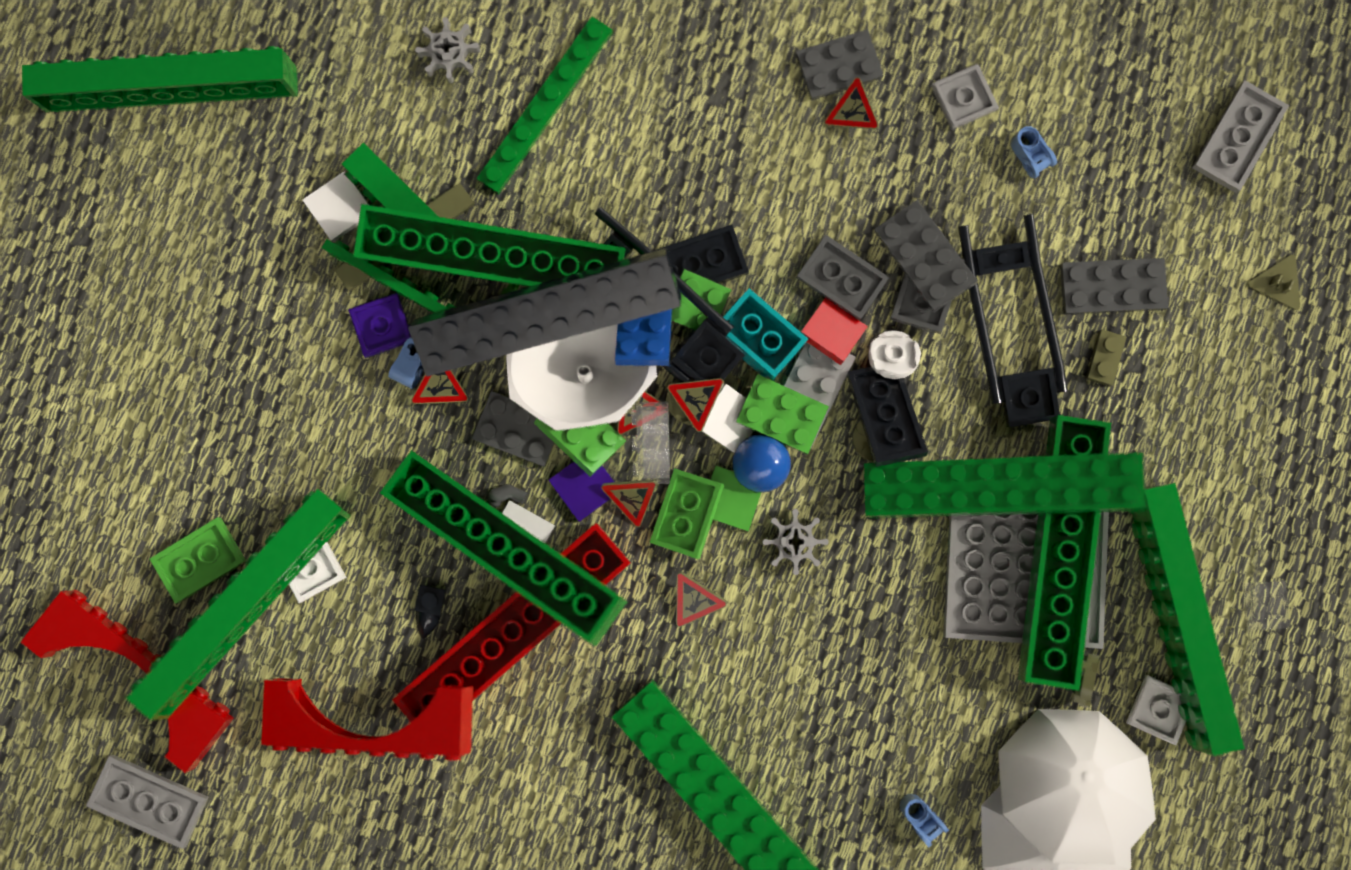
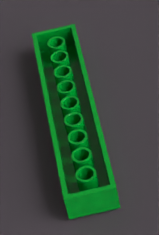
[22,46,298,113]
[353,204,626,287]
[1018,415,1112,690]
[380,450,628,646]
[864,452,1146,518]
[1128,483,1245,756]
[126,489,351,720]
[612,679,820,870]

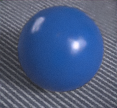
[732,434,791,493]

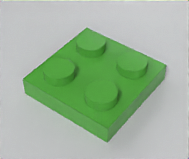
[672,269,731,331]

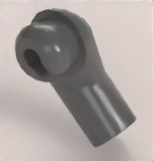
[488,484,528,507]

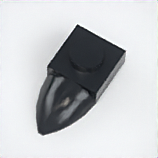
[414,584,447,639]

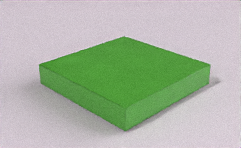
[711,466,761,531]

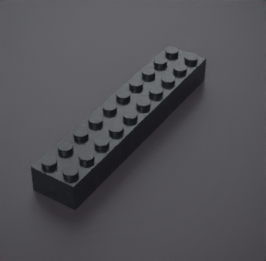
[408,248,682,377]

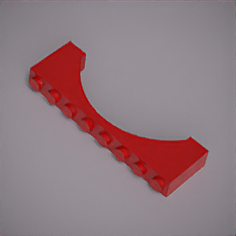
[21,590,234,773]
[261,678,473,761]

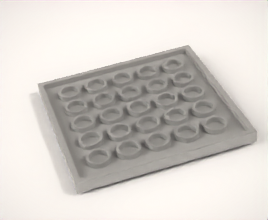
[943,512,1109,649]

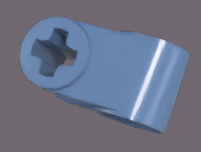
[1011,126,1057,179]
[388,337,424,389]
[900,794,949,847]

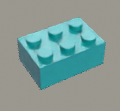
[723,288,808,381]

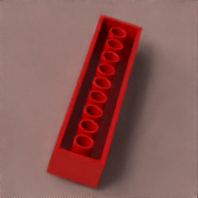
[392,523,631,722]

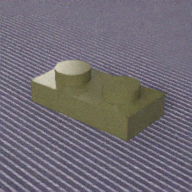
[1086,329,1127,386]

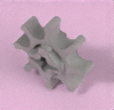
[415,17,481,83]
[762,509,829,575]

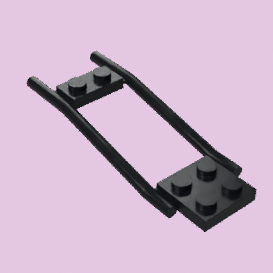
[595,207,746,383]
[958,214,1068,427]

